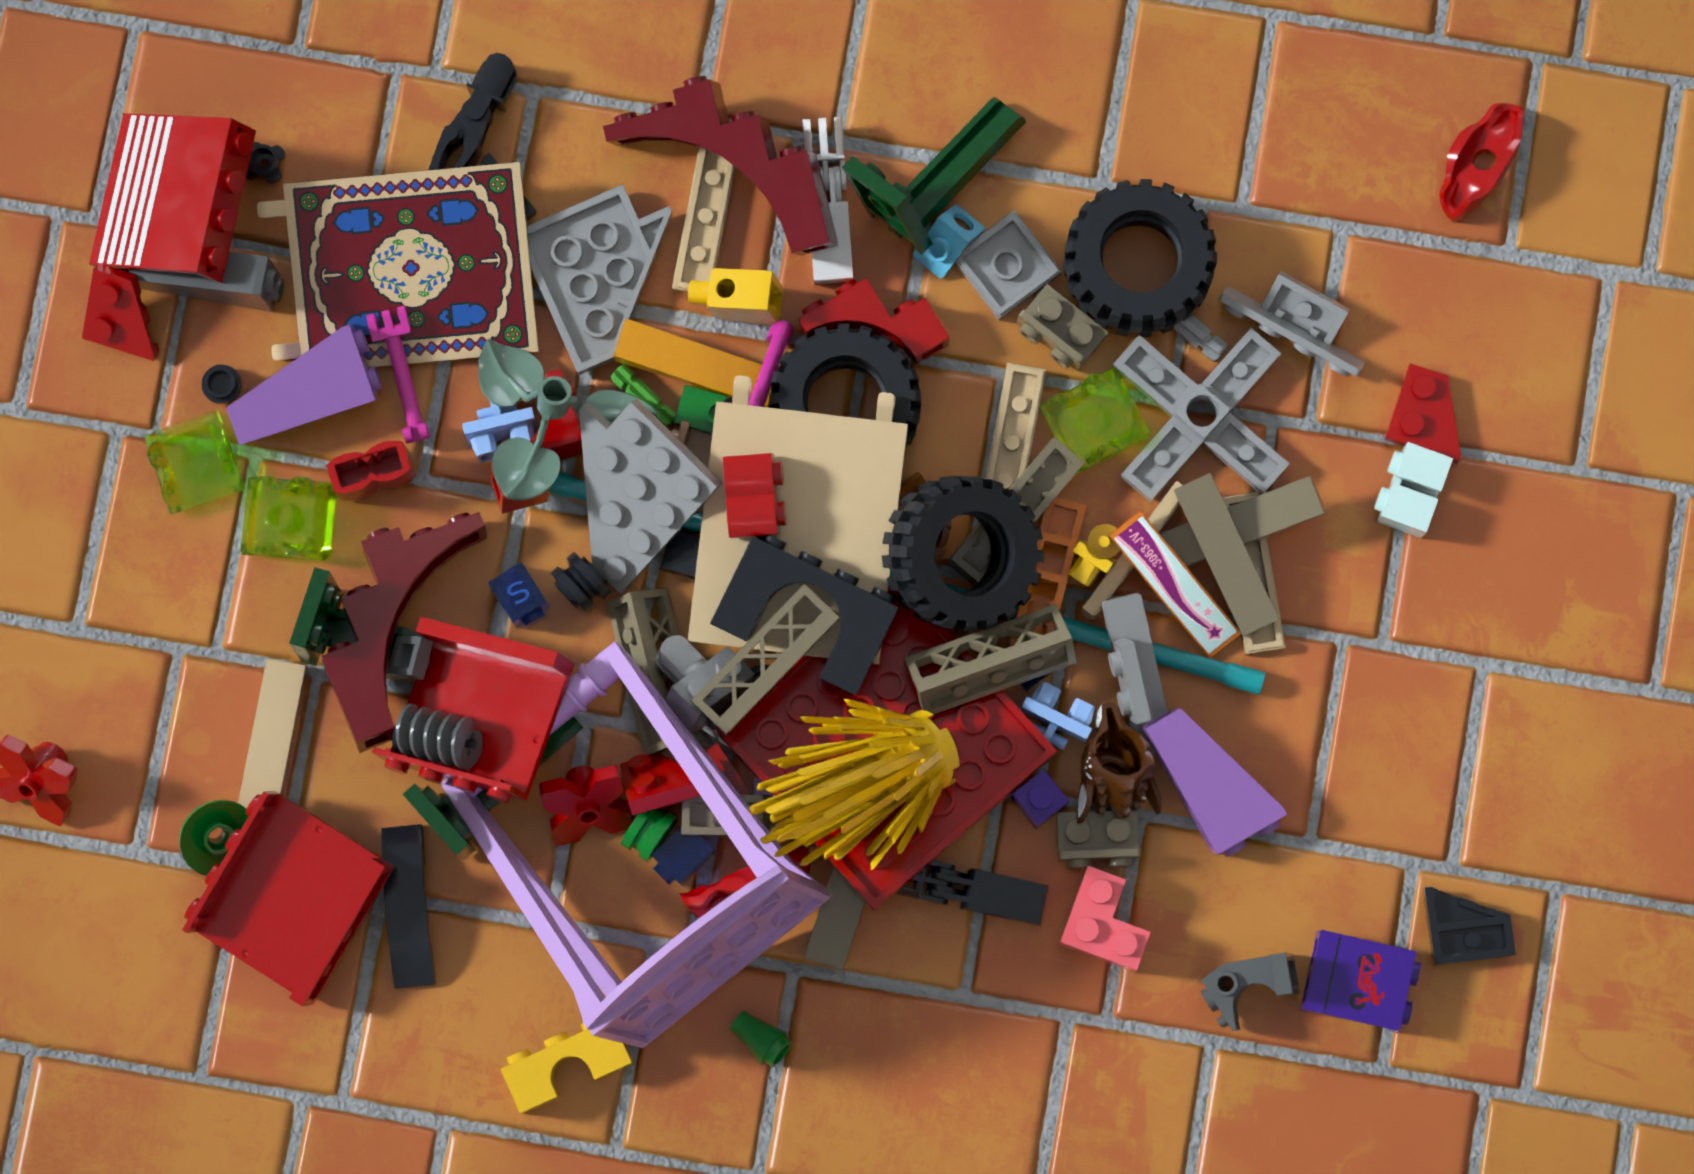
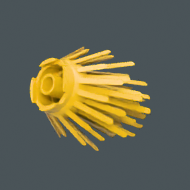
[749,699,960,870]

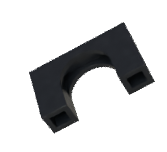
[710,535,901,695]

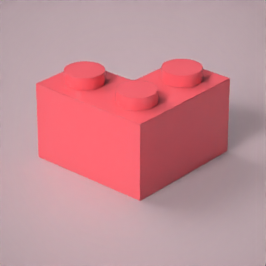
[1059,866,1151,972]

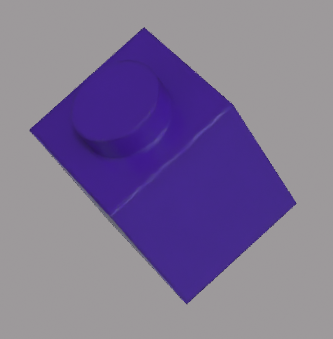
[1011,769,1069,829]

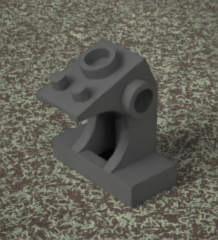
[1201,952,1300,1031]

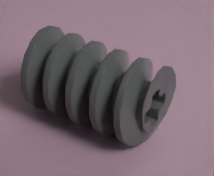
[392,703,484,770]

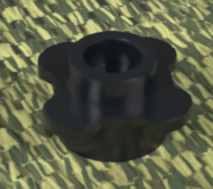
[246,142,285,184]

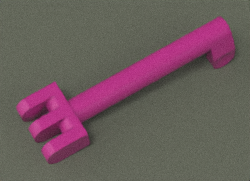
[366,305,430,444]
[749,320,794,407]

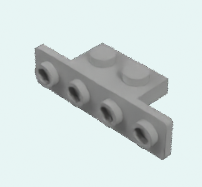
[1219,271,1365,377]
[1102,593,1167,754]

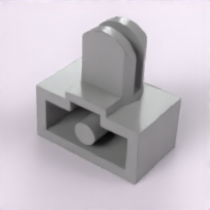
[655,635,755,735]

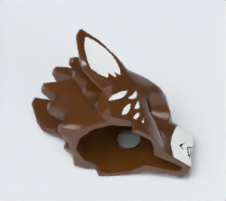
[1077,702,1161,824]

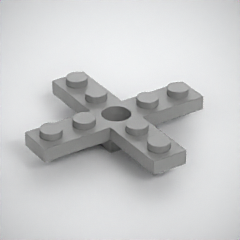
[1112,328,1290,503]

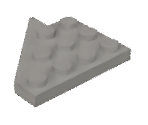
[527,184,672,376]
[579,399,722,594]

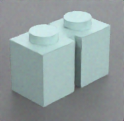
[1374,442,1453,538]

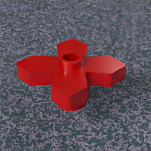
[0,734,78,826]
[539,765,633,846]

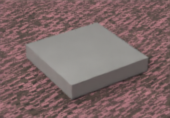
[954,210,1062,321]

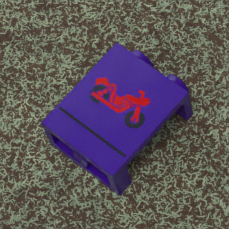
[1300,930,1421,1032]

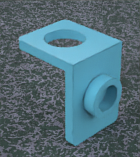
[913,204,985,279]

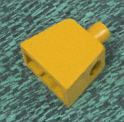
[688,268,784,326]

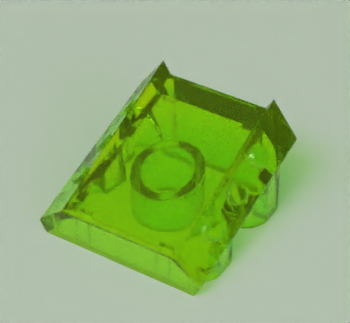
[1040,367,1150,474]
[144,411,245,514]
[240,476,339,561]

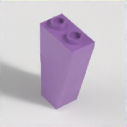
[226,323,382,445]
[1140,708,1288,857]

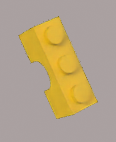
[501,1023,634,1114]

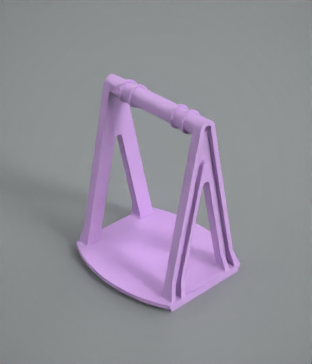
[441,641,831,1048]

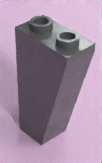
[129,252,284,312]

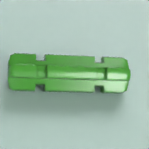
[611,364,676,428]

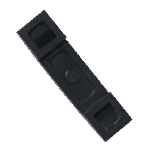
[381,824,436,989]

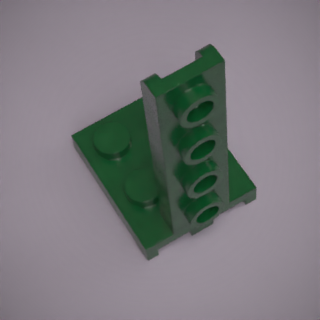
[842,97,1026,255]
[289,567,423,666]
[402,716,584,860]

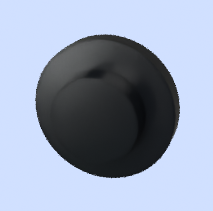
[201,364,242,404]

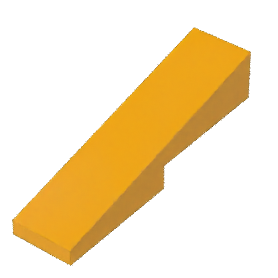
[614,318,771,407]

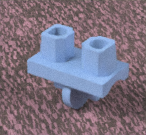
[462,402,539,463]
[1021,681,1095,750]

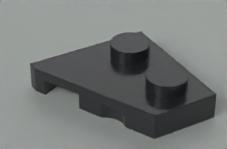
[1422,887,1516,966]

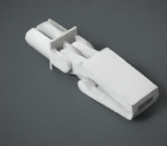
[802,117,853,285]

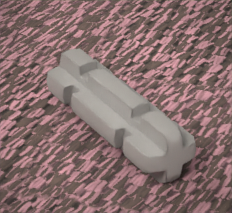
[1173,315,1227,361]

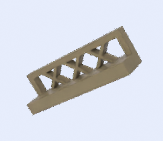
[691,584,840,736]
[607,588,705,755]
[904,604,1077,714]

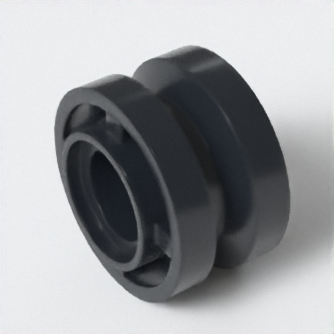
[550,551,611,614]

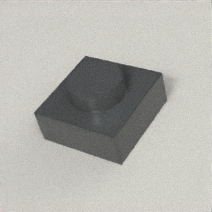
[387,635,434,680]

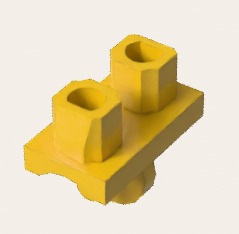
[1068,524,1120,587]

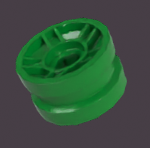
[620,808,679,863]

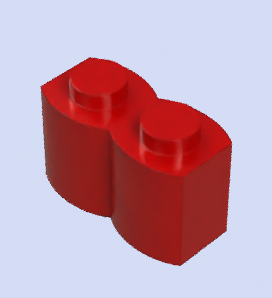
[326,441,416,501]
[723,453,787,538]

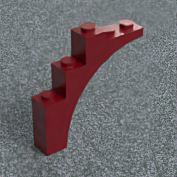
[603,76,839,256]
[321,512,487,753]

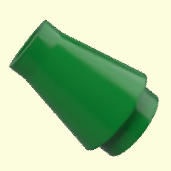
[730,1011,792,1067]

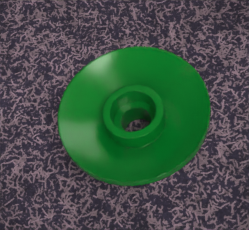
[179,800,249,876]

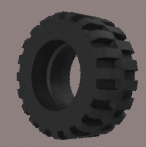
[1063,179,1217,337]
[769,324,921,448]
[882,476,1044,631]

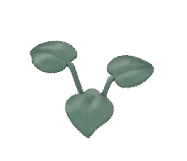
[478,339,657,501]

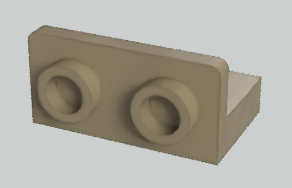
[1017,284,1109,371]
[1056,810,1141,869]

